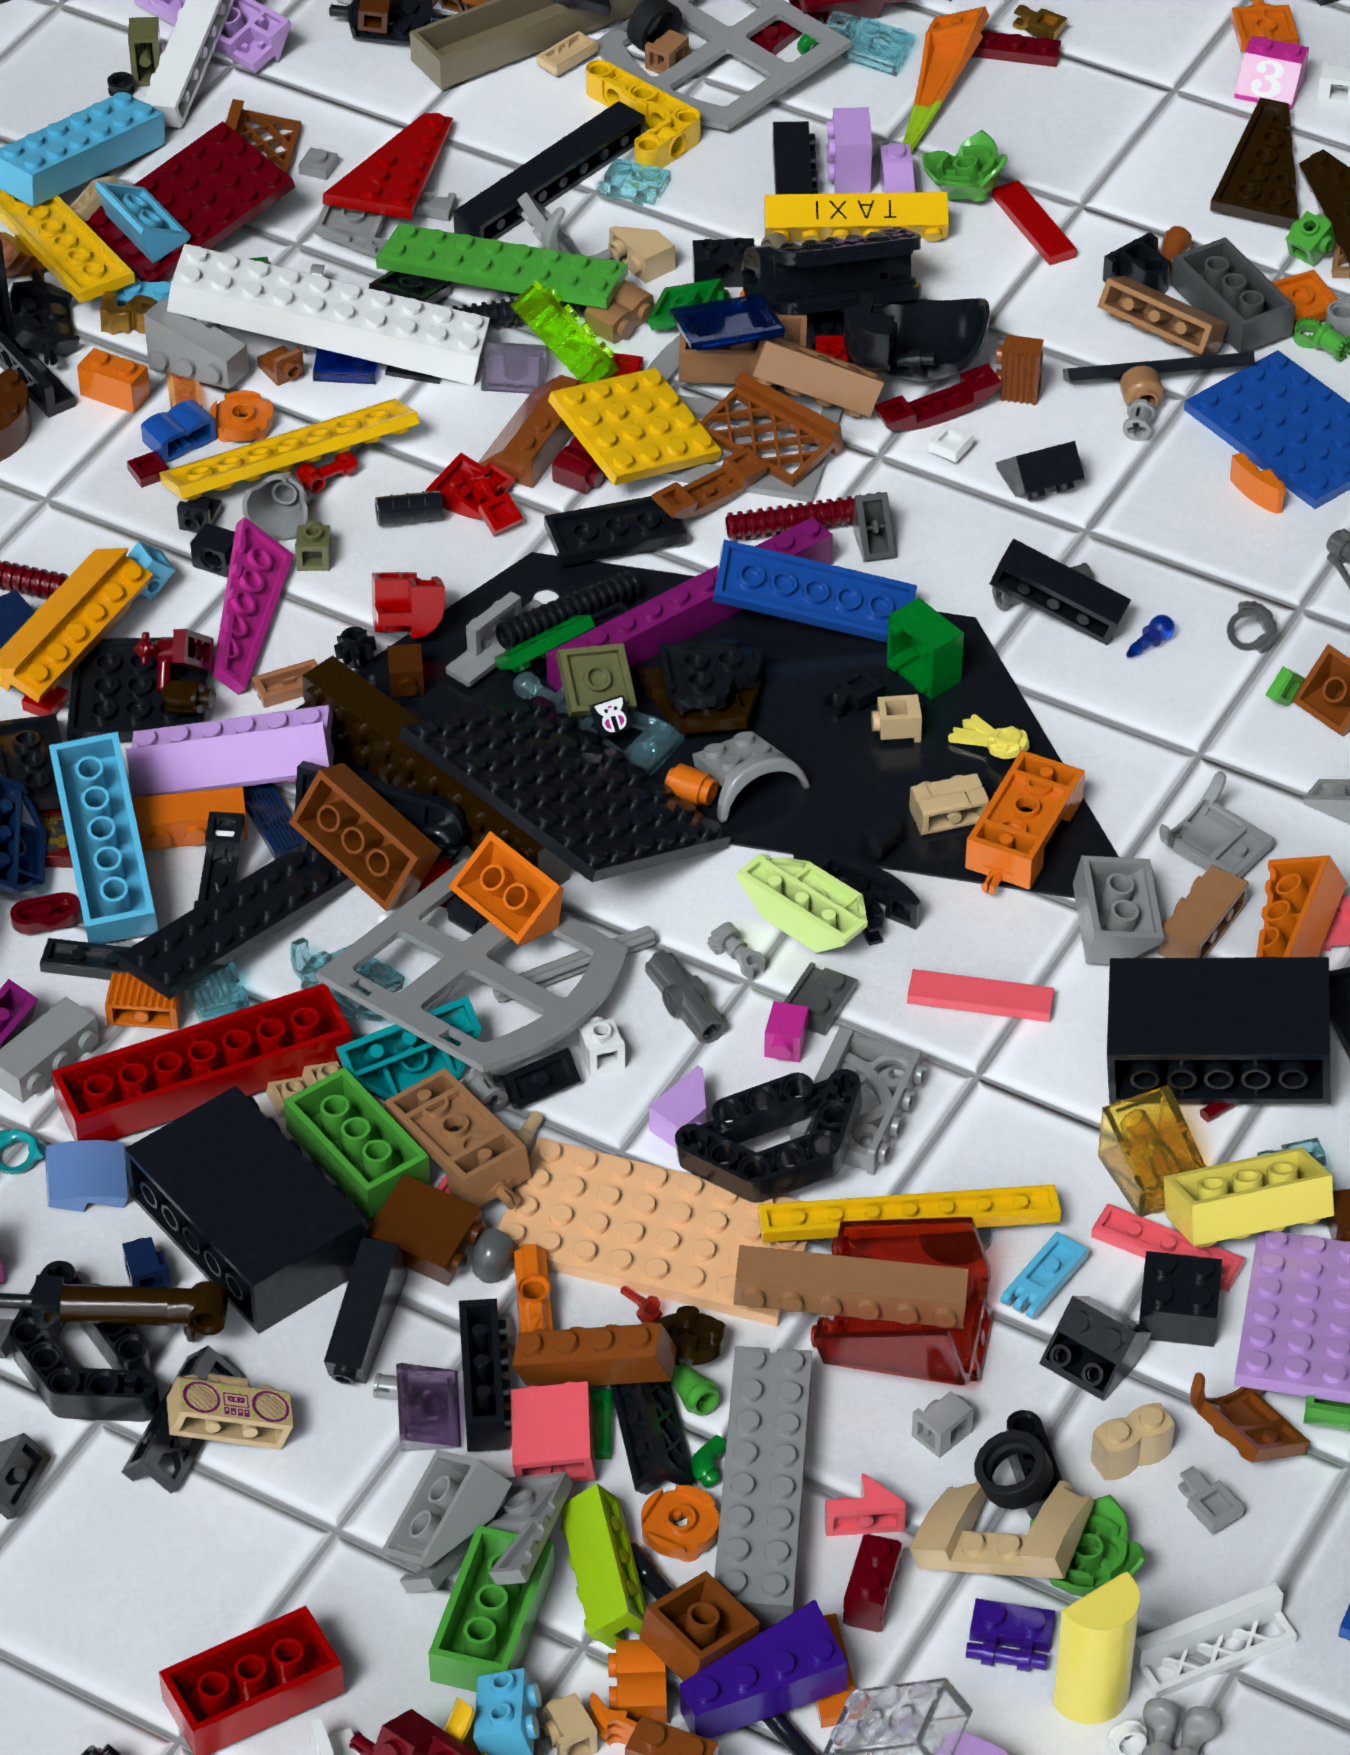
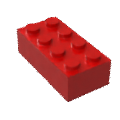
[159,1606,345,1755]

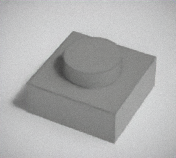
[298,147,338,180]

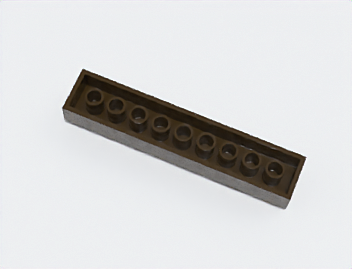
[302,655,570,885]

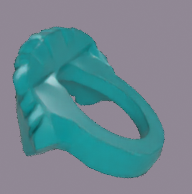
[0,1129,48,1175]

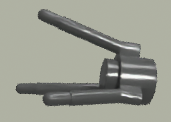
[1326,528,1350,589]

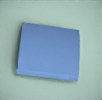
[45,1140,128,1212]

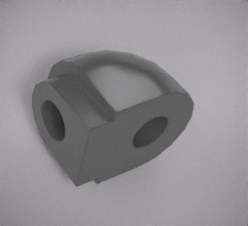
[472,1228,516,1284]

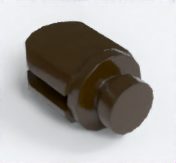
[162,680,216,715]

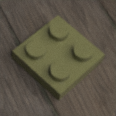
[556,643,637,717]

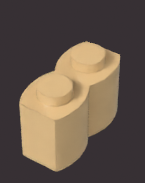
[1091,1403,1175,1480]

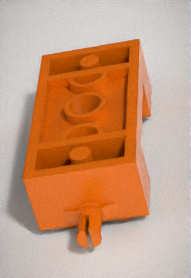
[965,750,1085,895]

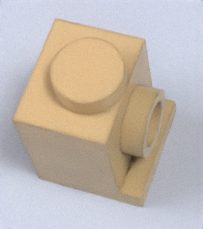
[871,694,922,743]
[542,1692,598,1755]

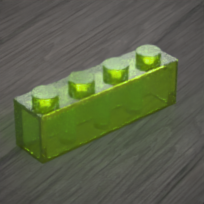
[510,280,619,383]

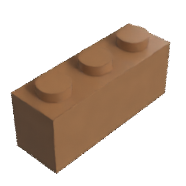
[1158,865,1249,958]

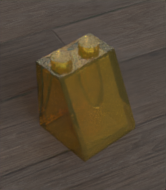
[1098,1085,1206,1217]

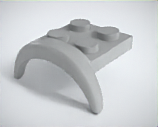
[517,192,613,259]
[692,731,810,823]
[1159,771,1274,878]

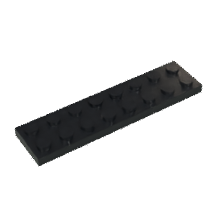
[118,840,355,1000]

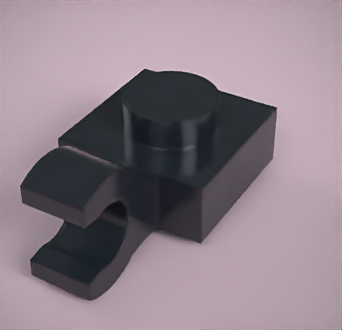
[861,890,884,946]

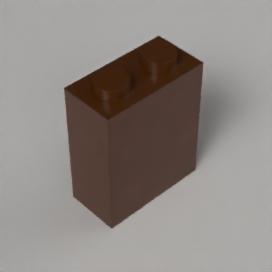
[367,1174,486,1286]

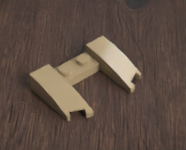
[909,1479,1094,1579]

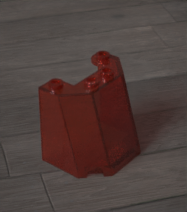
[811,1217,994,1385]

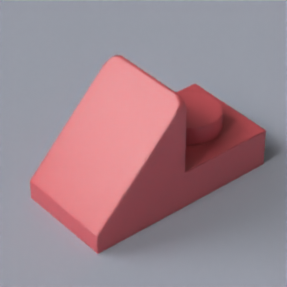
[825,1473,906,1537]

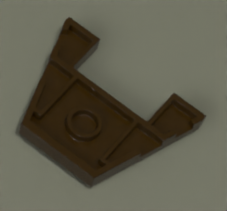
[636,658,766,735]

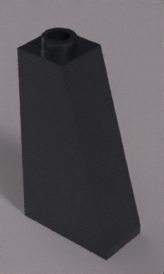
[324,1237,408,1385]

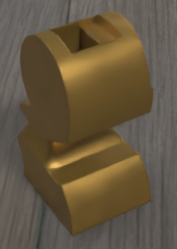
[100,291,157,335]

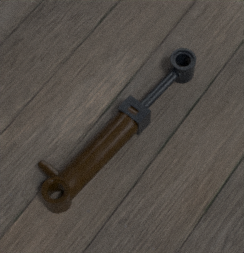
[0,1275,229,1342]

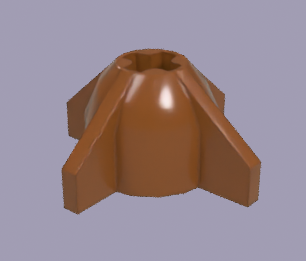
[0,231,45,277]

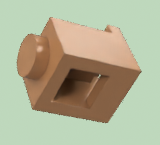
[645,29,689,74]

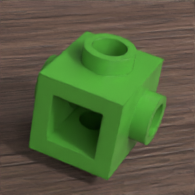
[1285,211,1336,267]

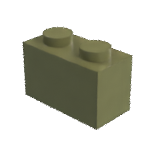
[128,17,162,87]

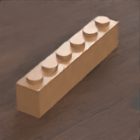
[733,1245,968,1329]

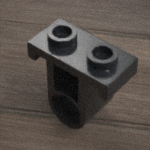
[1103,232,1170,294]

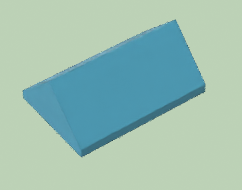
[94,181,191,263]

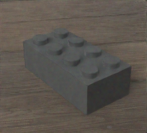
[1171,237,1295,353]

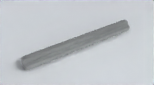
[493,926,656,1003]

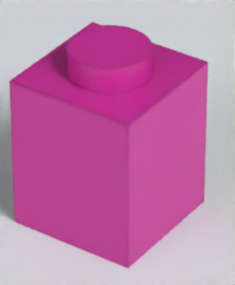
[764,1001,809,1063]

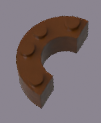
[0,367,32,462]

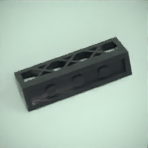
[0,330,76,418]
[121,1345,242,1494]
[610,1381,695,1495]

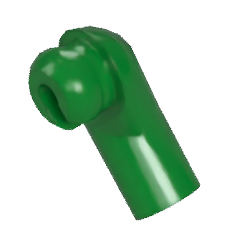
[691,1435,726,1488]

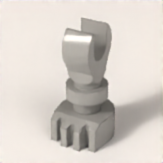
[707,922,766,979]

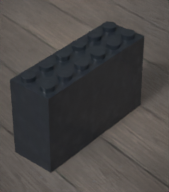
[1107,957,1330,1104]
[125,1086,369,1334]

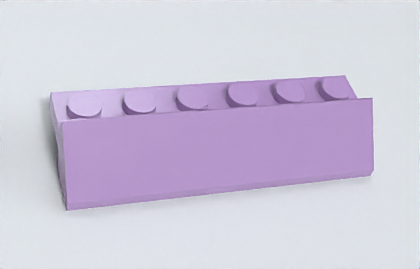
[134,0,291,73]
[125,705,335,797]

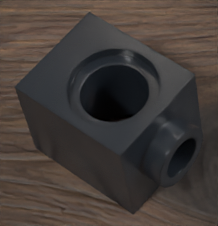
[190,523,235,578]

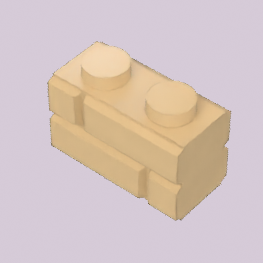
[909,773,989,836]

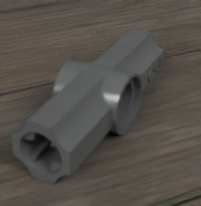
[645,950,726,1044]

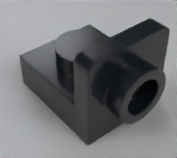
[177,497,223,533]

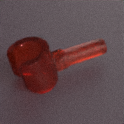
[620,1285,662,1323]

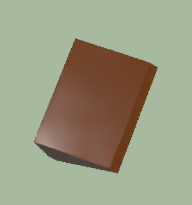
[1292,644,1350,737]

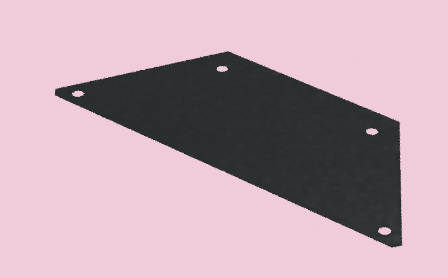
[296,552,1119,899]

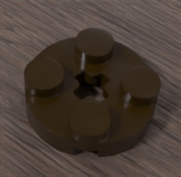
[652,1305,725,1365]

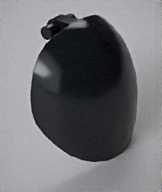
[873,298,990,383]

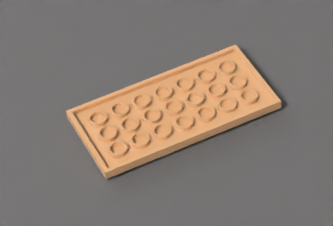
[497,1137,811,1327]

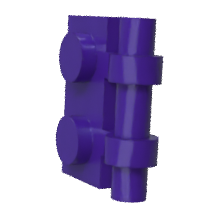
[965,1598,1055,1672]

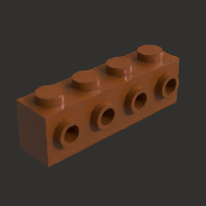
[512,1322,677,1386]

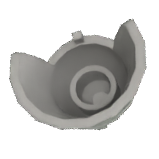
[242,471,308,541]

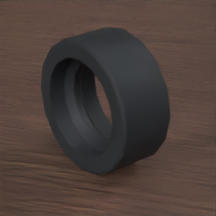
[627,0,682,52]
[974,1430,1054,1510]

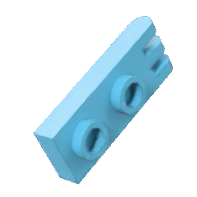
[1000,1231,1088,1320]

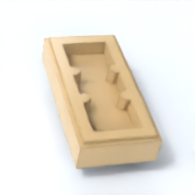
[536,31,599,76]
[70,176,119,222]

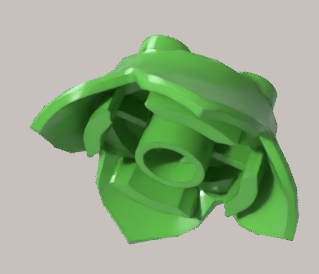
[922,130,1008,202]
[1030,1494,1146,1597]

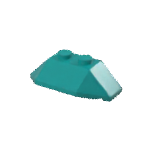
[335,996,482,1100]

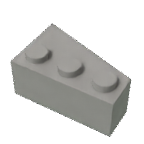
[143,297,249,389]

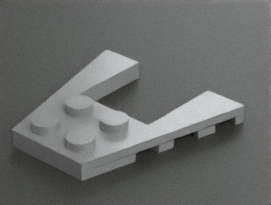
[315,192,456,258]
[400,1472,573,1593]

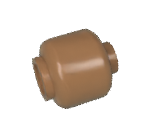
[1120,365,1164,412]

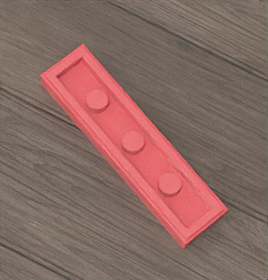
[907,969,1054,1022]
[1091,1203,1245,1292]

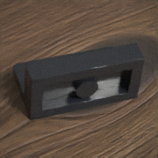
[493,1047,581,1109]
[0,1433,51,1520]

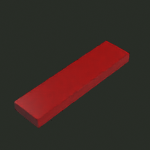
[991,180,1077,265]

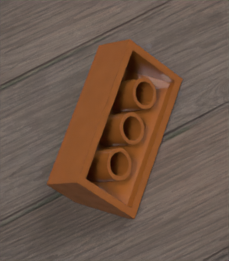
[478,375,586,488]

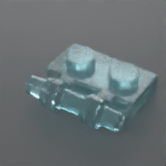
[597,158,671,206]

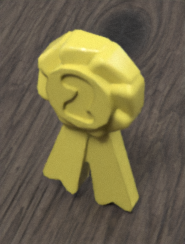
[948,714,1030,759]

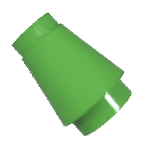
[671,1362,720,1416]

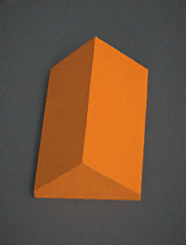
[448,831,564,946]

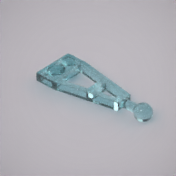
[513,672,685,776]

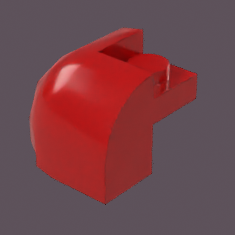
[372,572,445,639]

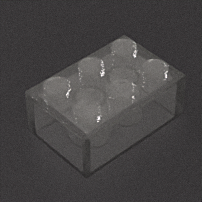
[822,1678,973,1755]

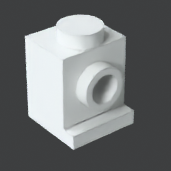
[1317,61,1350,106]
[579,1016,625,1076]

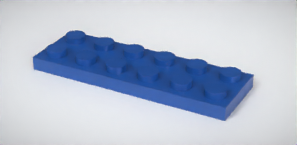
[712,539,917,643]

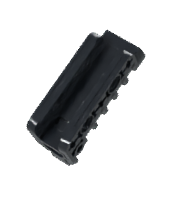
[741,226,922,315]

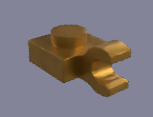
[1012,5,1067,40]

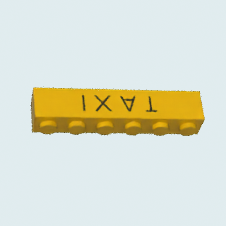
[764,192,949,242]

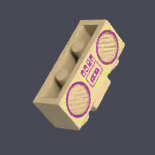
[167,1373,293,1450]

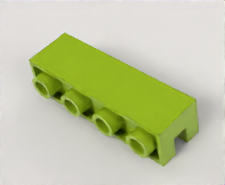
[560,1483,646,1650]

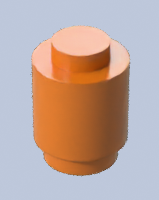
[665,763,719,806]

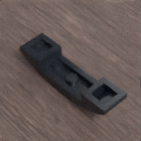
[194,811,245,908]
[793,850,921,930]

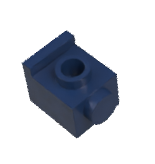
[122,1237,171,1288]

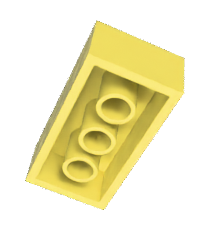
[1163,1147,1334,1247]

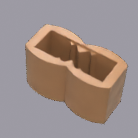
[584,280,654,344]

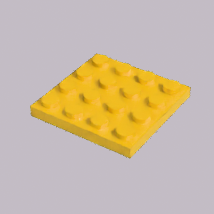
[548,368,722,486]

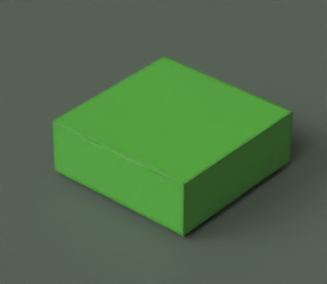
[1265,666,1305,706]

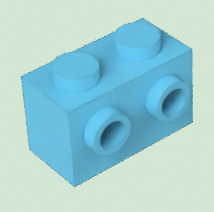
[473,1667,542,1755]

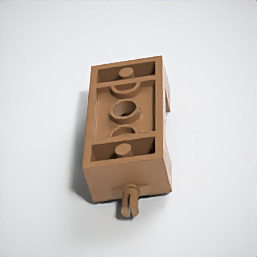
[383,1068,531,1210]

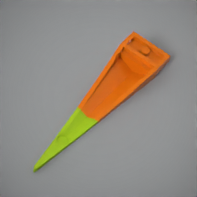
[902,6,989,154]

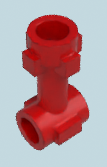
[296,452,358,493]

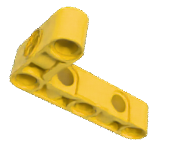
[586,60,701,175]

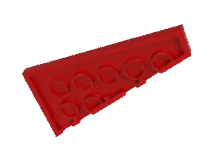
[323,113,453,219]

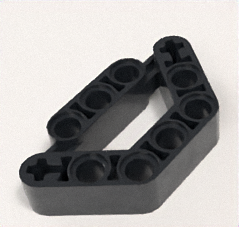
[675,1069,862,1203]
[9,1261,160,1422]

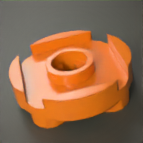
[210,390,274,442]
[641,1485,720,1562]

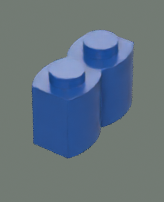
[141,400,217,462]

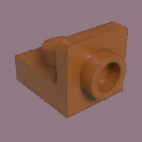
[257,345,304,386]

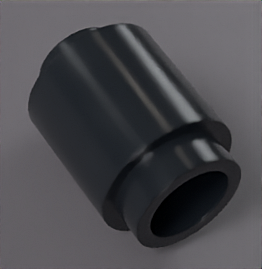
[447,894,490,935]

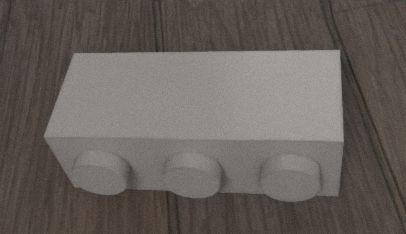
[0,997,100,1103]

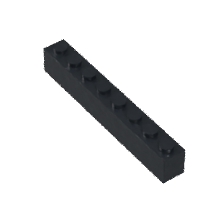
[453,101,645,239]

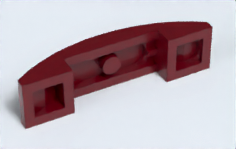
[874,363,1002,430]

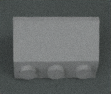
[1073,855,1164,964]

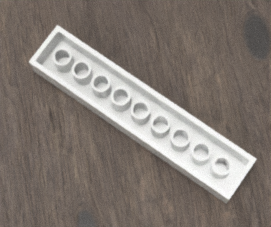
[167,244,490,386]

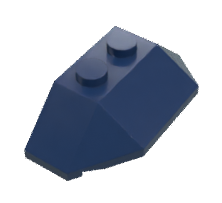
[0,775,46,895]

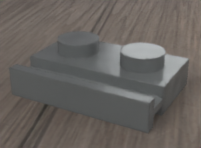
[783,962,857,1036]

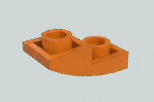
[1230,452,1286,514]

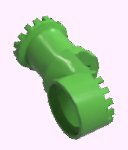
[1293,317,1350,362]

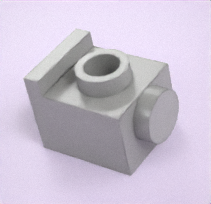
[912,1391,973,1458]

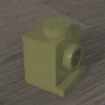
[295,521,332,571]

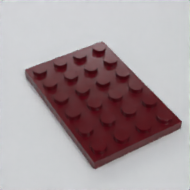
[85,121,295,283]

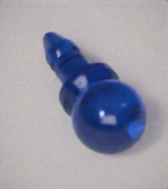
[1126,615,1175,658]

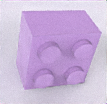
[826,107,872,193]

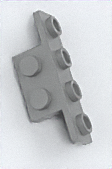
[446,591,543,687]

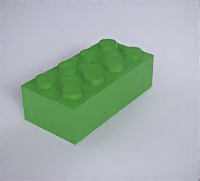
[283,1067,431,1220]
[428,1525,555,1692]

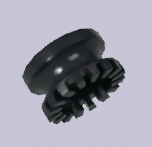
[107,72,135,96]

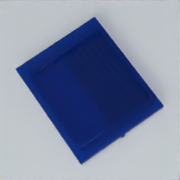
[669,294,785,351]

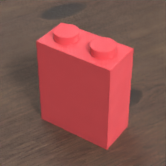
[511,1381,596,1482]

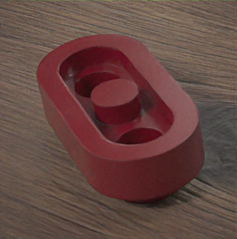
[10,892,82,934]

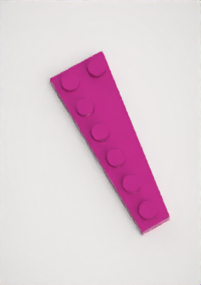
[212,517,294,695]

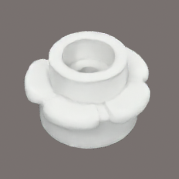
[1108,1719,1148,1755]

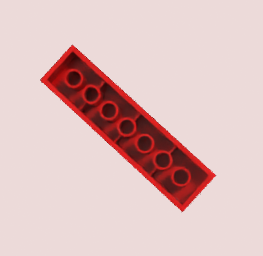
[51,983,353,1141]

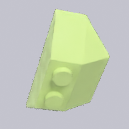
[736,854,868,953]

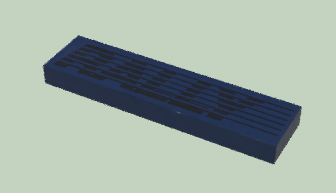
[243,783,306,859]

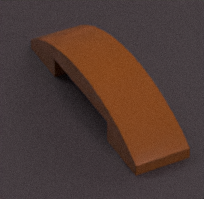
[652,447,769,519]

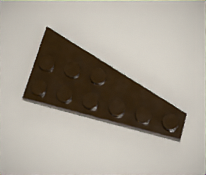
[1210,97,1299,228]
[1299,149,1350,265]

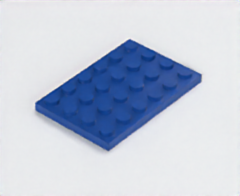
[1184,350,1350,509]

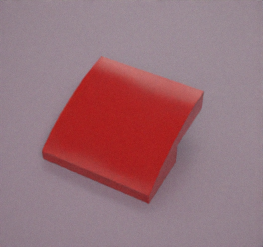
[425,453,516,520]

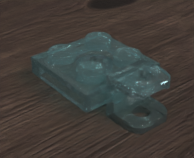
[826,11,916,77]

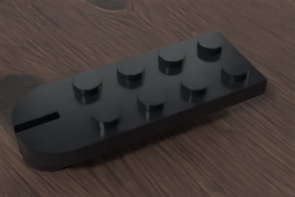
[295,761,468,862]

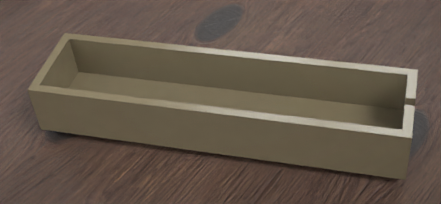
[410,0,639,90]

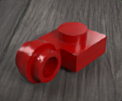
[471,476,523,536]

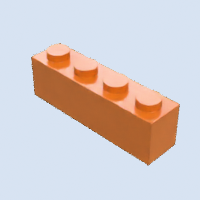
[132,786,248,851]

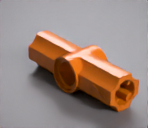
[514,1244,554,1332]

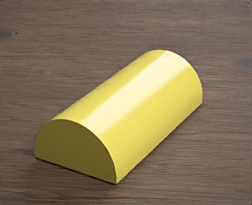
[1053,1572,1140,1724]

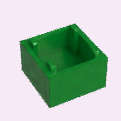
[887,597,964,699]

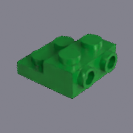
[647,278,731,330]

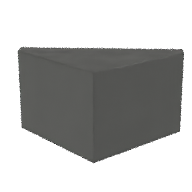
[853,492,896,562]

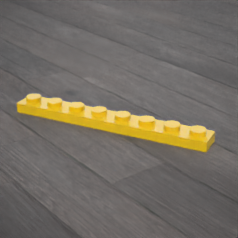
[758,1184,1061,1243]

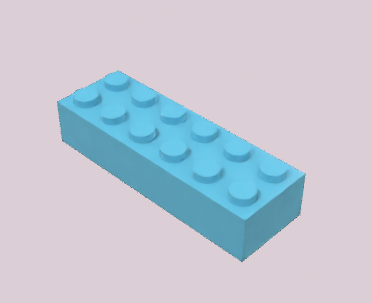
[0,92,165,207]
[49,731,159,944]

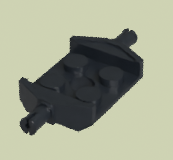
[329,0,451,44]
[9,268,80,366]

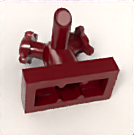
[133,629,214,694]

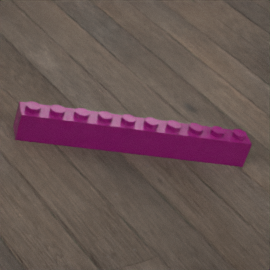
[546,517,833,698]

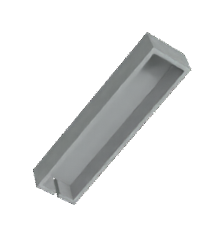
[714,1346,812,1632]

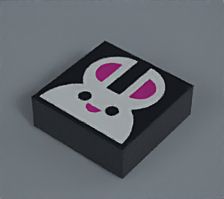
[589,695,633,738]

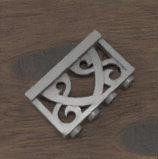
[790,1026,927,1175]

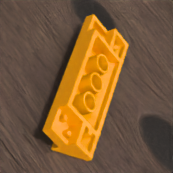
[0,548,153,703]

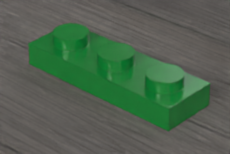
[494,615,595,673]

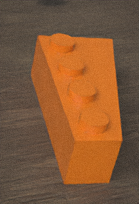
[1256,855,1347,957]

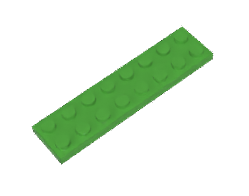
[376,224,628,309]

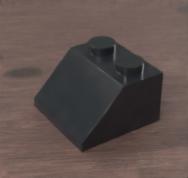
[995,441,1085,500]

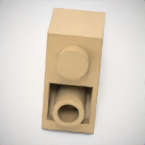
[608,226,675,283]

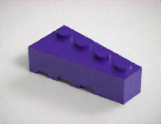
[679,1599,847,1739]

